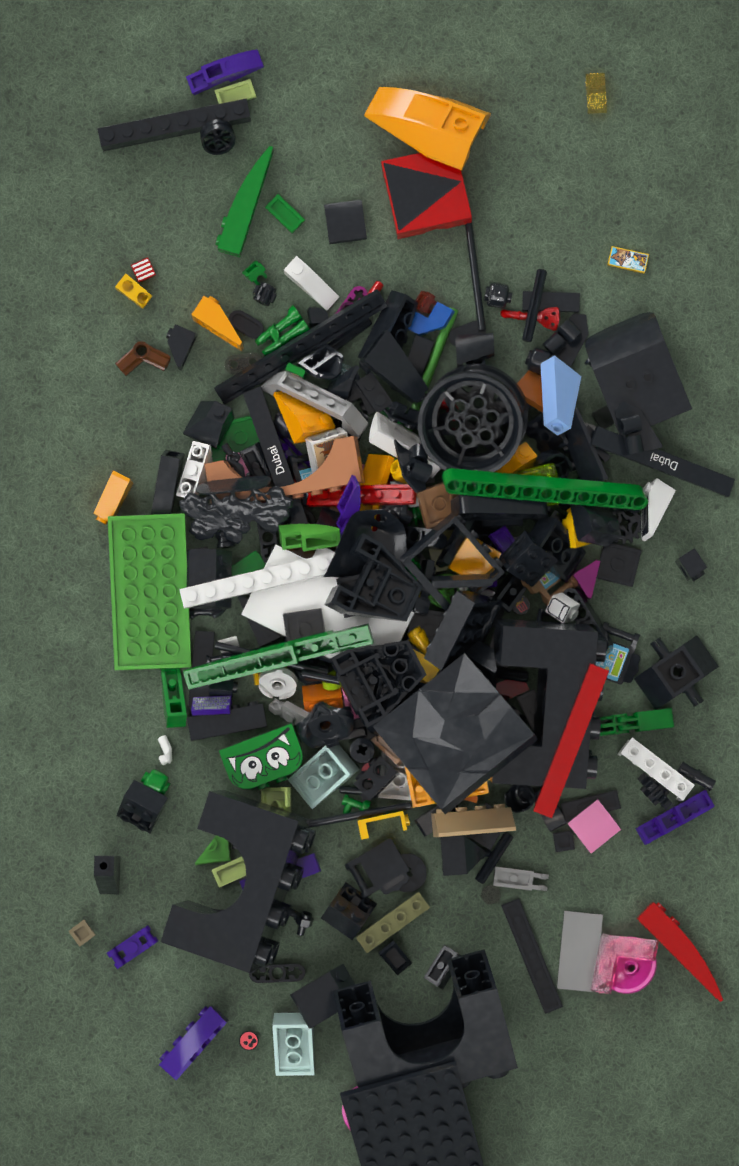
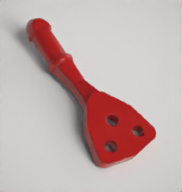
[500,307,560,331]

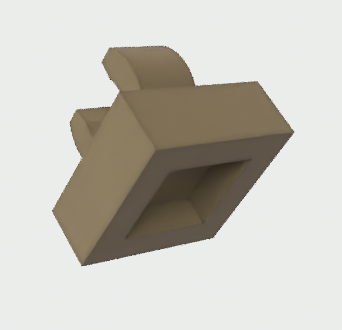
[69,919,96,947]

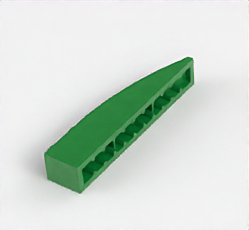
[215,146,274,258]

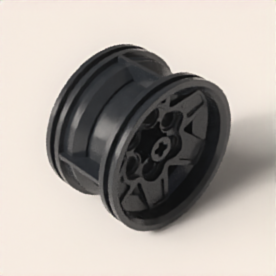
[418,364,528,472]

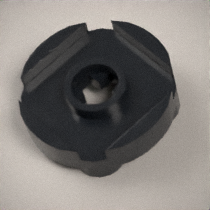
[399,854,427,892]

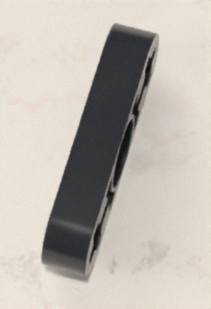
[249,964,306,983]

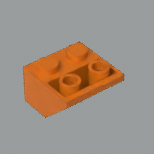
[302,684,343,713]

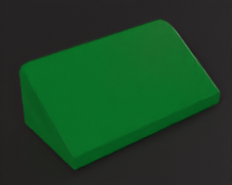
[232,551,266,576]

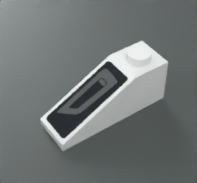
[641,478,676,541]

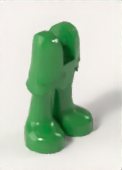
[255,305,310,356]

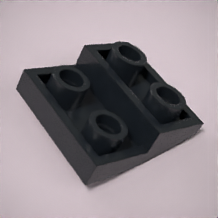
[324,200,367,244]

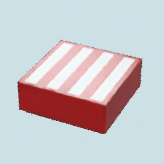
[131,258,156,283]

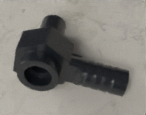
[290,909,314,936]

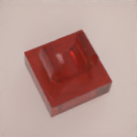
[415,291,437,314]

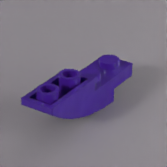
[186,49,264,95]

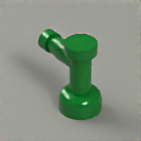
[341,794,371,814]

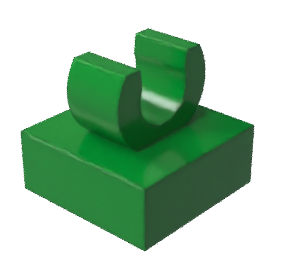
[242,260,267,285]

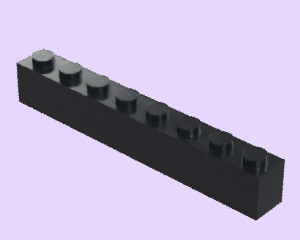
[98,98,251,152]

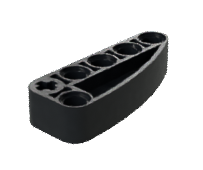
[450,495,548,521]

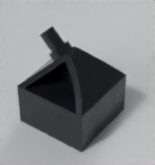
[440,835,491,876]

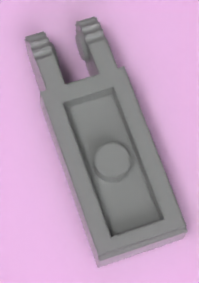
[493,866,549,891]

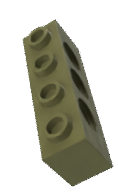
[356,892,430,953]

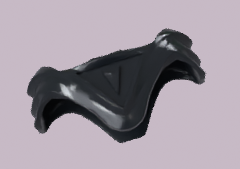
[296,702,354,748]

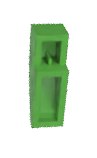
[279,524,340,552]

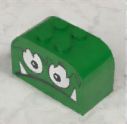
[219,724,303,790]

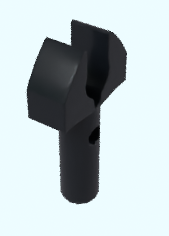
[339,782,373,801]

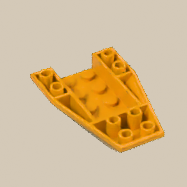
[364,87,491,170]

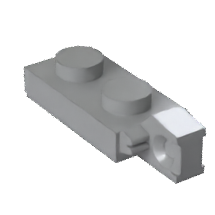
[268,698,309,725]

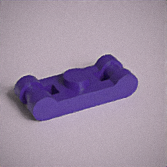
[106,925,158,969]

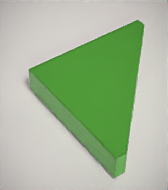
[195,835,231,865]

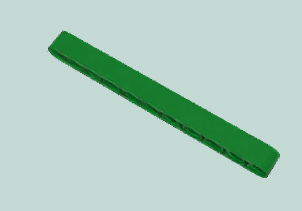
[442,468,648,510]

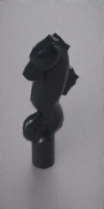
[221,443,251,477]

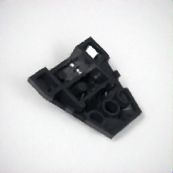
[330,640,426,728]

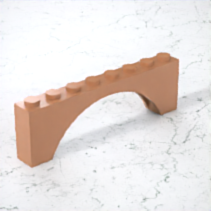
[204,436,365,504]

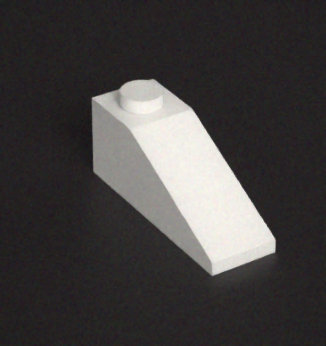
[284,256,339,311]

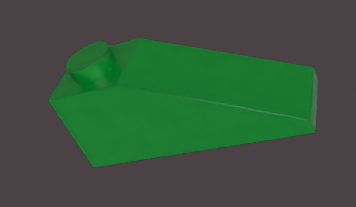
[160,668,187,728]

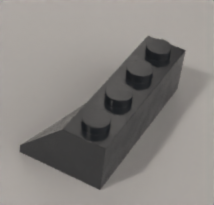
[358,290,418,359]

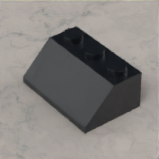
[187,549,232,611]

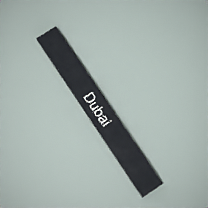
[243,386,309,524]
[590,426,735,497]

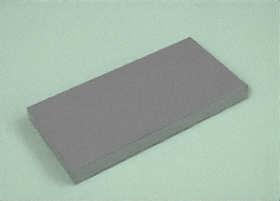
[557,911,603,992]

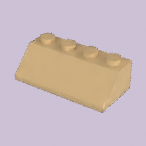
[431,804,516,837]

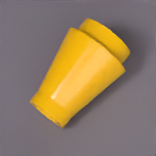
[407,626,430,655]

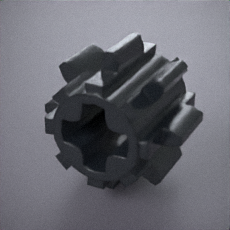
[253,282,277,306]

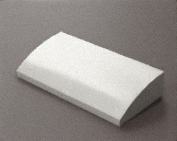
[369,412,441,478]

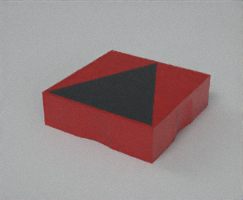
[381,153,472,239]

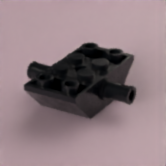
[634,635,719,710]

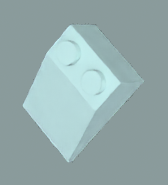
[288,745,360,809]
[273,1013,315,1076]

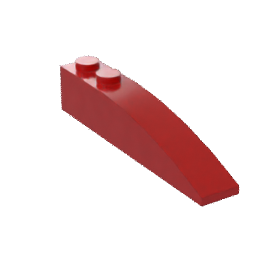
[636,902,723,1002]

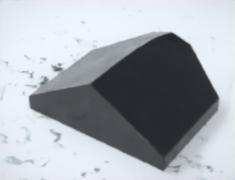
[298,344,344,379]

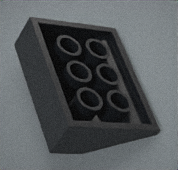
[424,591,504,670]

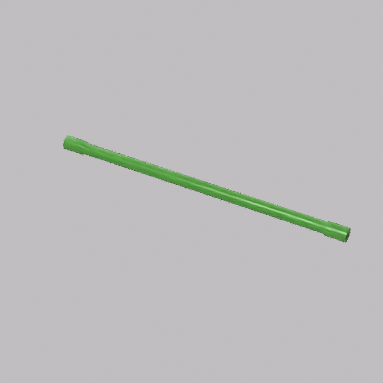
[392,307,458,461]

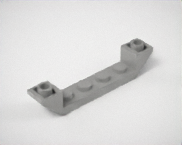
[261,371,368,438]

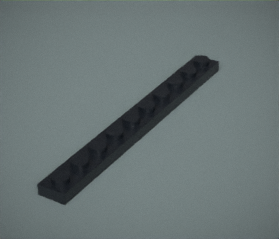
[214,289,388,405]

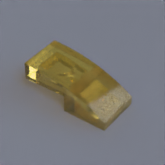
[585,73,607,114]

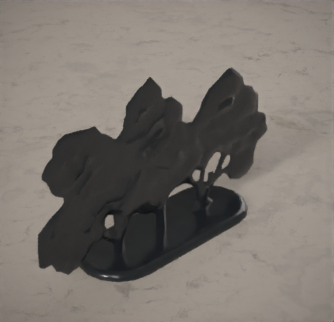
[179,476,293,544]

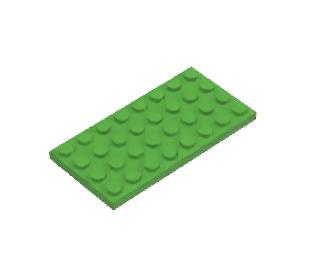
[108,513,192,670]

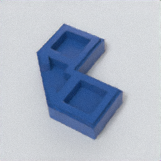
[408,302,455,336]

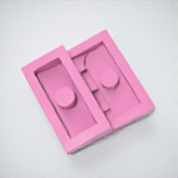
[567,799,621,853]

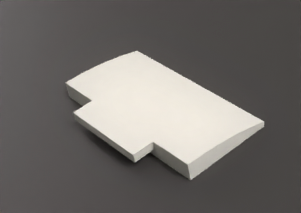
[241,545,414,659]

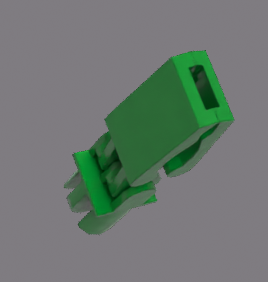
[600,708,674,736]

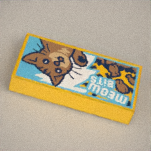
[608,246,649,274]

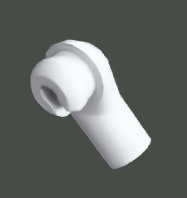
[158,735,172,765]

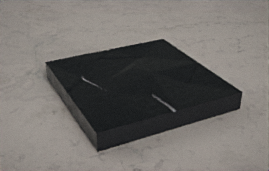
[373,653,538,814]

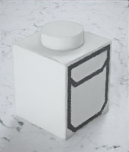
[545,592,580,623]

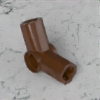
[115,341,171,376]

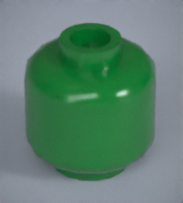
[140,769,171,795]

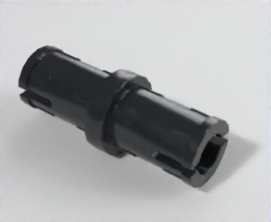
[677,761,716,791]

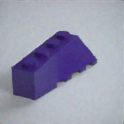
[159,1005,229,1080]

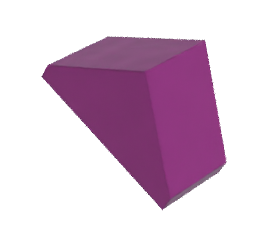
[572,560,600,600]

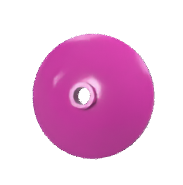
[600,937,657,994]

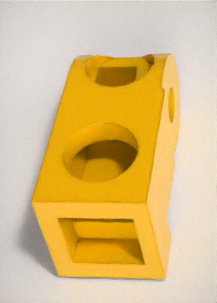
[115,274,152,309]

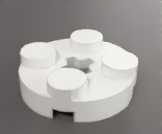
[259,667,298,699]

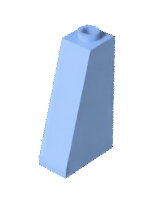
[541,355,582,436]

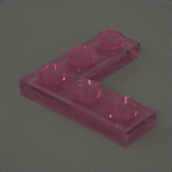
[590,934,659,994]

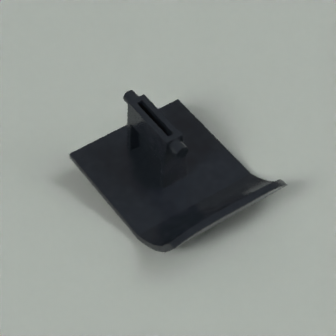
[585,312,692,436]

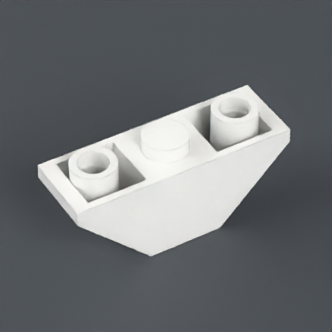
[176,441,212,498]

